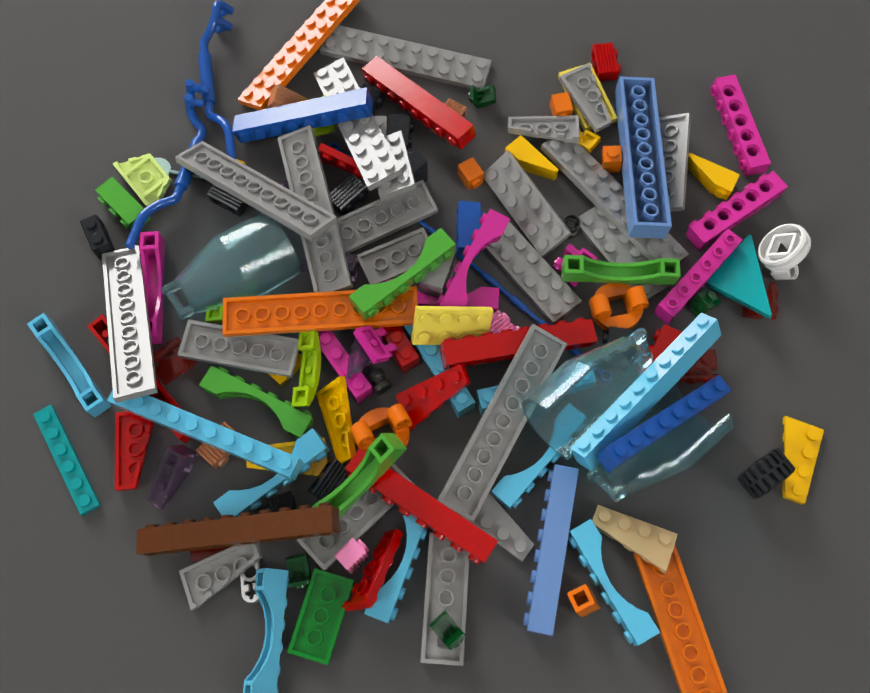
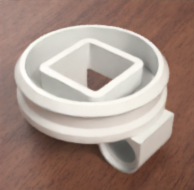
[758,224,811,280]

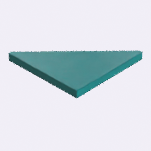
[706,234,772,319]

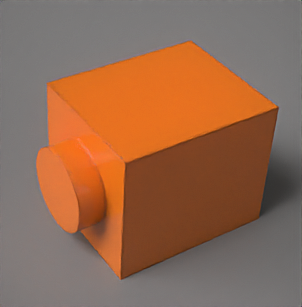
[549,92,573,116]
[601,145,622,173]
[457,157,484,190]
[567,584,600,618]

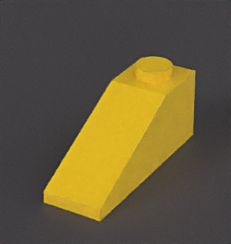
[505,135,559,181]
[687,152,740,200]

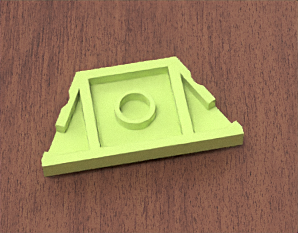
[113,153,172,207]

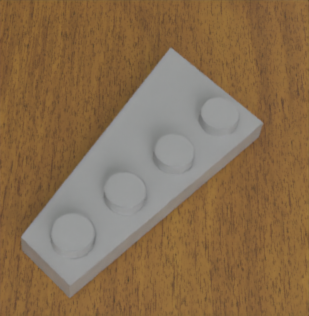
[559,62,611,133]
[508,115,579,143]

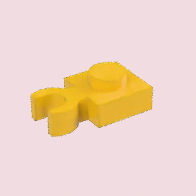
[577,128,601,153]

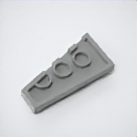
[456,492,534,562]
[179,544,263,611]

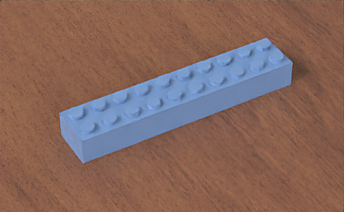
[615,76,672,239]

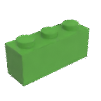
[95,177,151,229]

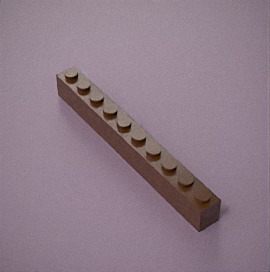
[136,503,340,556]

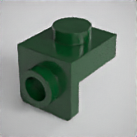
[468,85,496,109]
[687,288,721,318]
[285,553,311,589]
[429,611,466,650]

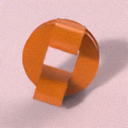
[589,283,649,331]
[350,404,412,452]

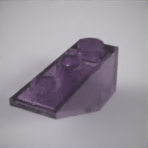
[347,339,385,378]

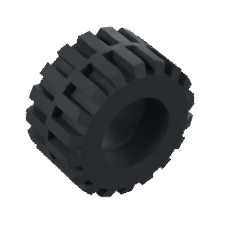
[737,448,795,499]

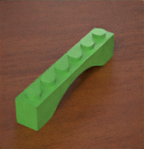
[349,228,456,320]
[561,255,681,285]
[199,365,315,439]
[312,433,407,518]

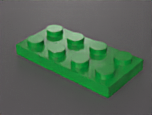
[287,568,355,665]

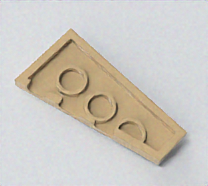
[592,505,678,574]

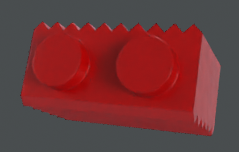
[591,42,621,82]

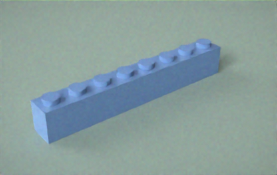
[523,464,579,636]

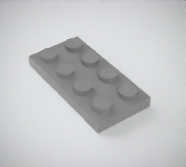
[377,131,417,201]
[356,227,428,284]

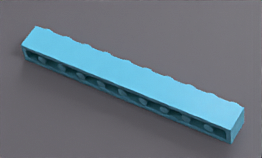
[570,313,722,472]
[107,390,304,481]

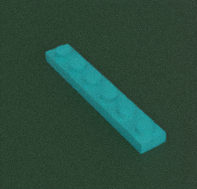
[33,405,102,516]

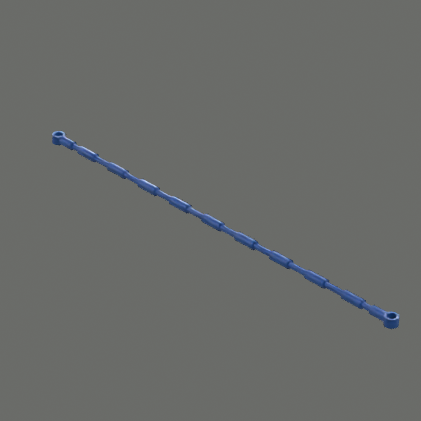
[329,142,612,383]

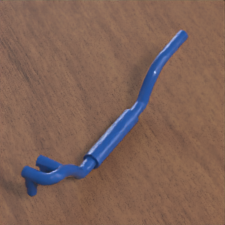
[198,0,236,159]
[125,79,210,250]

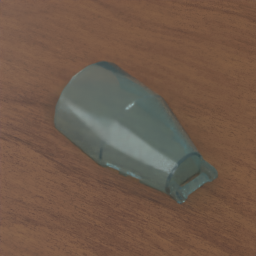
[161,212,301,320]
[522,328,654,460]
[587,384,733,502]

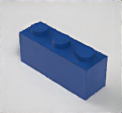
[456,201,484,259]

